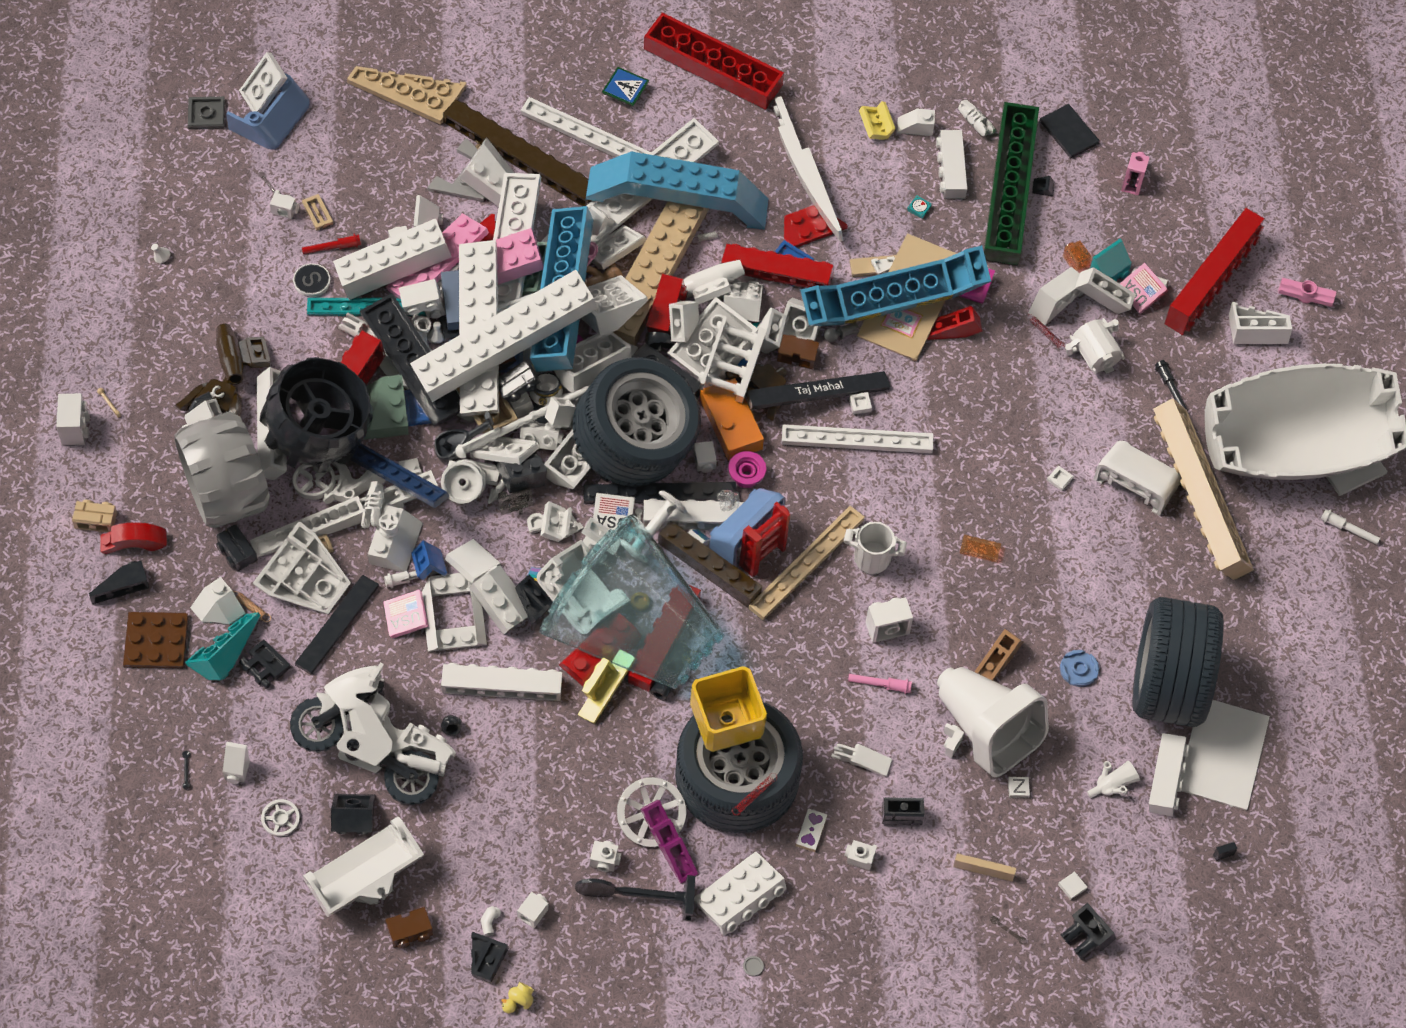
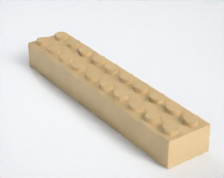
[613,201,709,346]
[1153,399,1254,580]

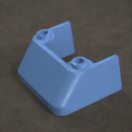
[226,73,310,150]
[709,488,786,566]

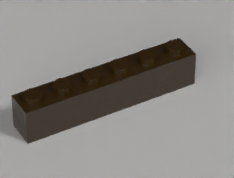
[658,521,762,608]

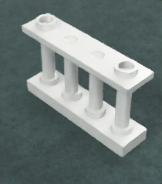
[697,316,766,403]

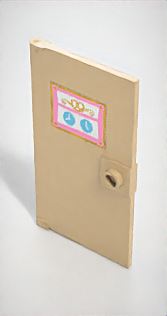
[857,233,957,361]

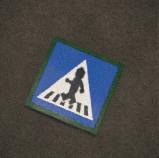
[602,67,649,107]

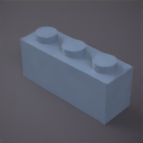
[441,270,459,330]

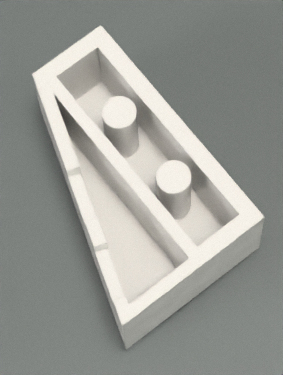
[1028,267,1083,325]
[1229,302,1292,344]

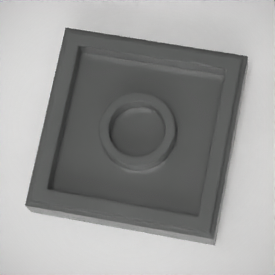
[188,96,225,129]

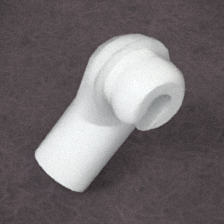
[481,906,501,936]

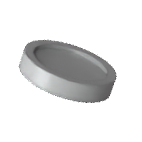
[743,956,764,976]

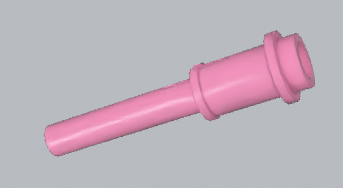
[848,674,912,694]

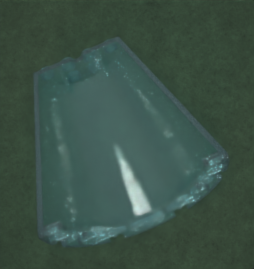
[539,515,725,689]

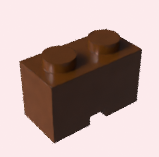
[777,334,819,370]
[385,906,433,949]

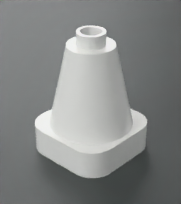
[937,667,1049,777]

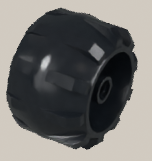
[259,357,374,473]

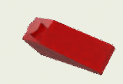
[927,306,982,340]

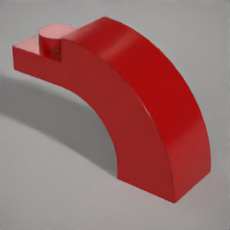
[100,522,167,554]

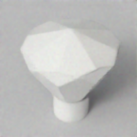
[151,244,171,264]
[427,322,445,343]

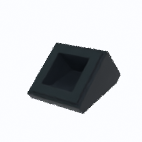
[1032,176,1055,196]

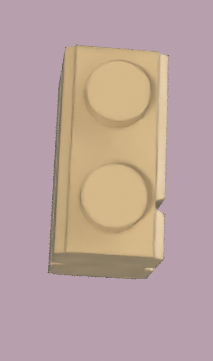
[72,500,117,532]

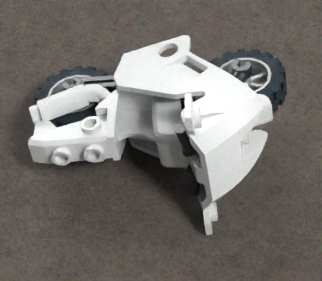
[290,662,456,806]

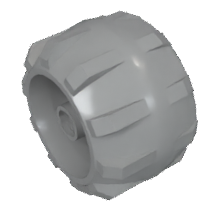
[174,411,270,528]

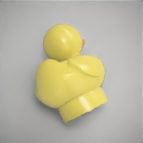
[501,982,534,1014]

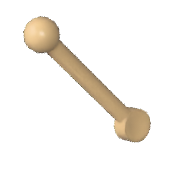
[97,388,121,418]

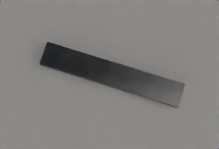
[295,575,379,675]

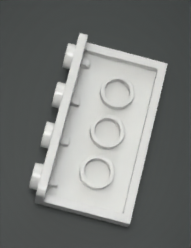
[694,852,786,936]

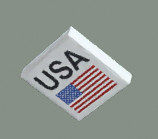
[593,493,635,536]

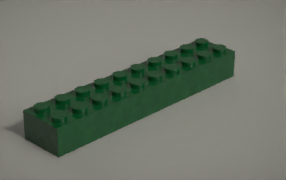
[983,102,1039,266]

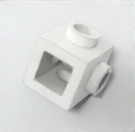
[590,841,621,872]

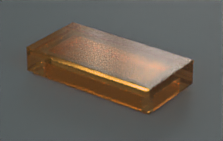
[960,535,1001,563]

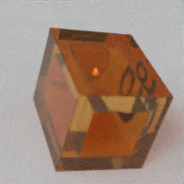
[1063,240,1092,271]

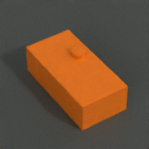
[700,378,764,461]

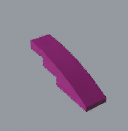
[640,799,698,884]

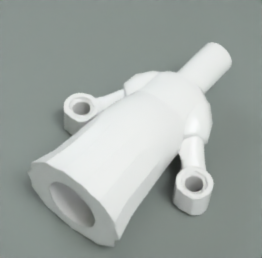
[1087,761,1140,799]

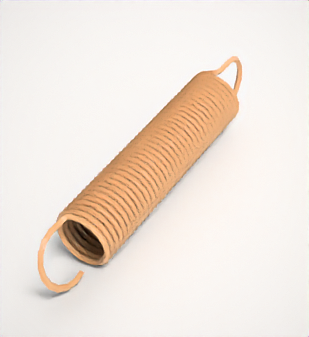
[233,591,271,622]

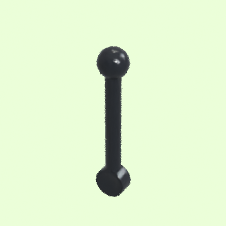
[182,751,190,790]

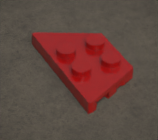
[784,205,848,249]

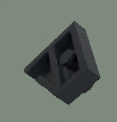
[471,931,509,984]

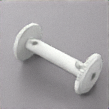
[621,491,687,562]

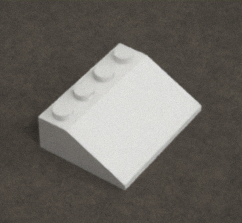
[581,275,648,336]
[668,297,758,387]

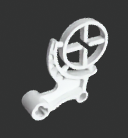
[293,461,385,504]

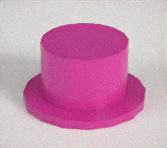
[728,451,766,488]

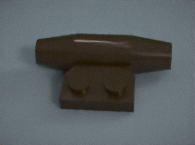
[216,323,271,385]

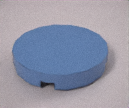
[1060,650,1099,687]

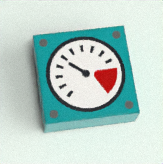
[907,195,932,219]

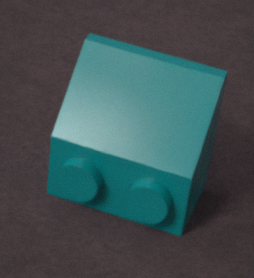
[1090,239,1132,282]

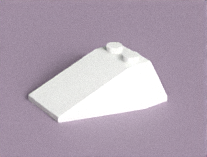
[253,522,351,614]

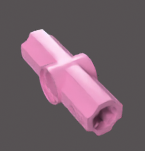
[1278,278,1336,307]

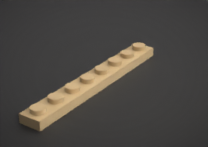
[749,506,865,620]

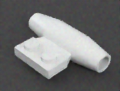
[684,260,745,304]

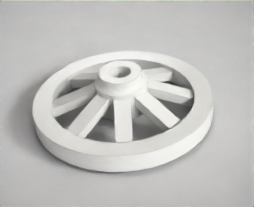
[617,777,686,847]

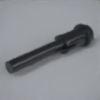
[1155,360,1188,412]

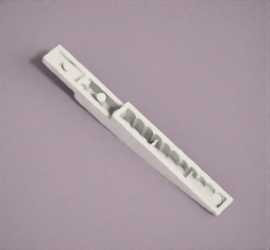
[773,96,843,242]
[250,470,438,557]

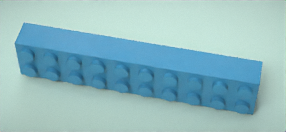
[530,206,594,372]

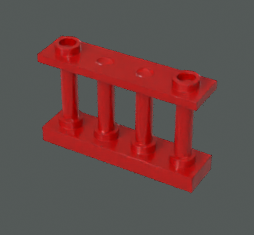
[739,501,790,578]

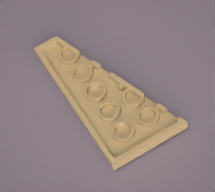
[347,66,467,125]

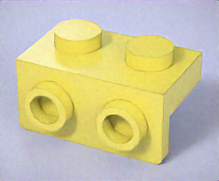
[859,101,895,140]

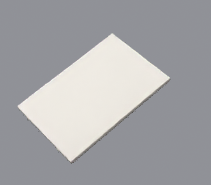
[1180,700,1270,810]

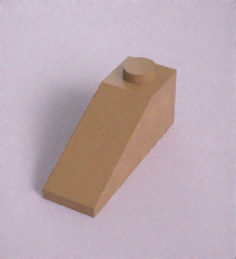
[975,629,1024,681]

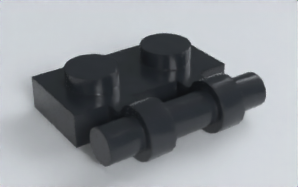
[239,639,291,689]

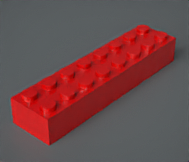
[644,12,784,110]
[1164,208,1265,335]

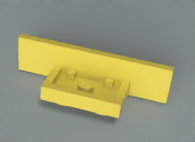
[578,649,636,724]

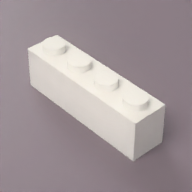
[936,130,967,199]
[1149,733,1189,817]

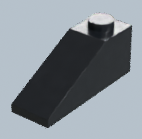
[89,561,149,605]

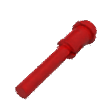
[302,233,361,254]

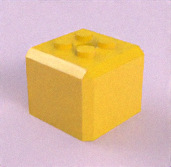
[690,666,767,752]

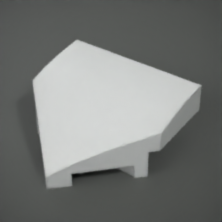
[540,501,584,542]

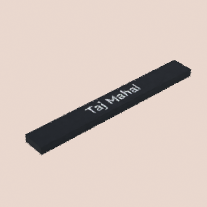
[746,371,891,410]

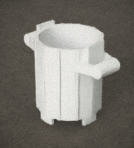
[1065,318,1125,375]
[843,522,907,575]

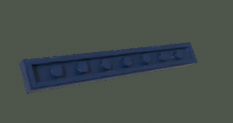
[351,443,449,508]

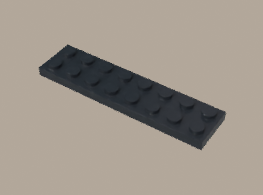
[360,293,460,428]

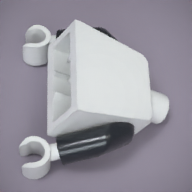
[182,386,225,427]

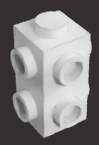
[520,420,564,450]

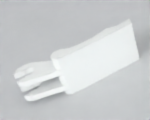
[831,744,892,777]

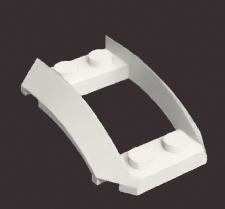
[422,573,487,652]

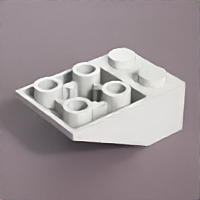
[723,279,763,322]

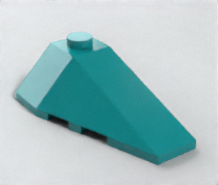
[185,612,261,681]

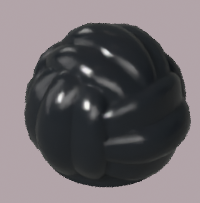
[441,715,462,736]

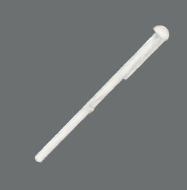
[455,386,589,458]

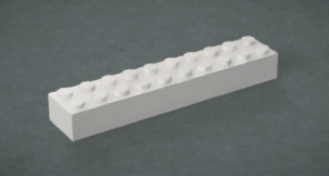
[410,270,598,402]

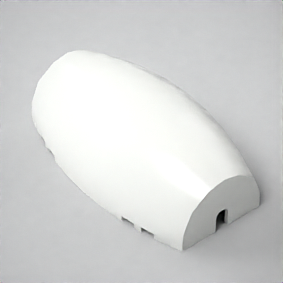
[1205,364,1406,480]

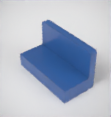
[411,540,447,580]

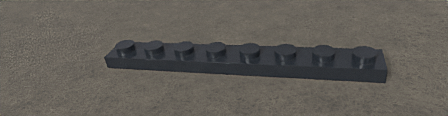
[583,482,737,504]

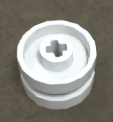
[441,459,487,504]

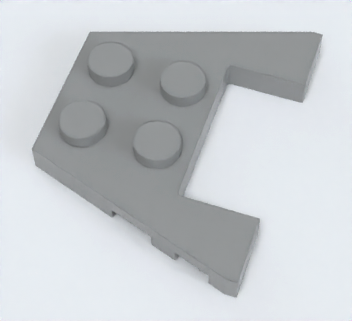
[427,138,486,202]

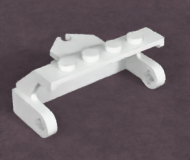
[303,816,424,917]

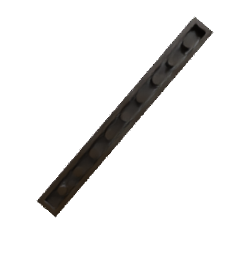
[443,99,592,207]

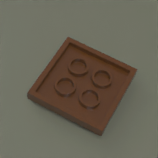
[123,612,188,669]

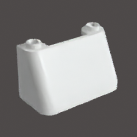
[1093,441,1182,516]
[537,540,630,634]

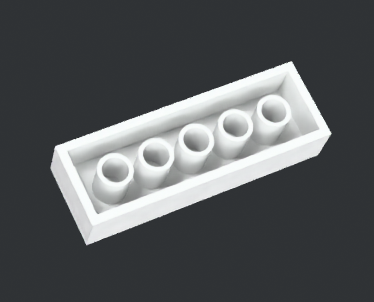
[333,218,452,300]

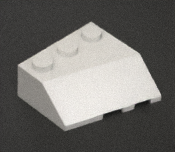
[459,138,514,207]

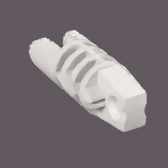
[958,100,996,137]
[361,481,384,528]

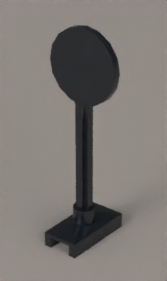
[575,875,696,921]

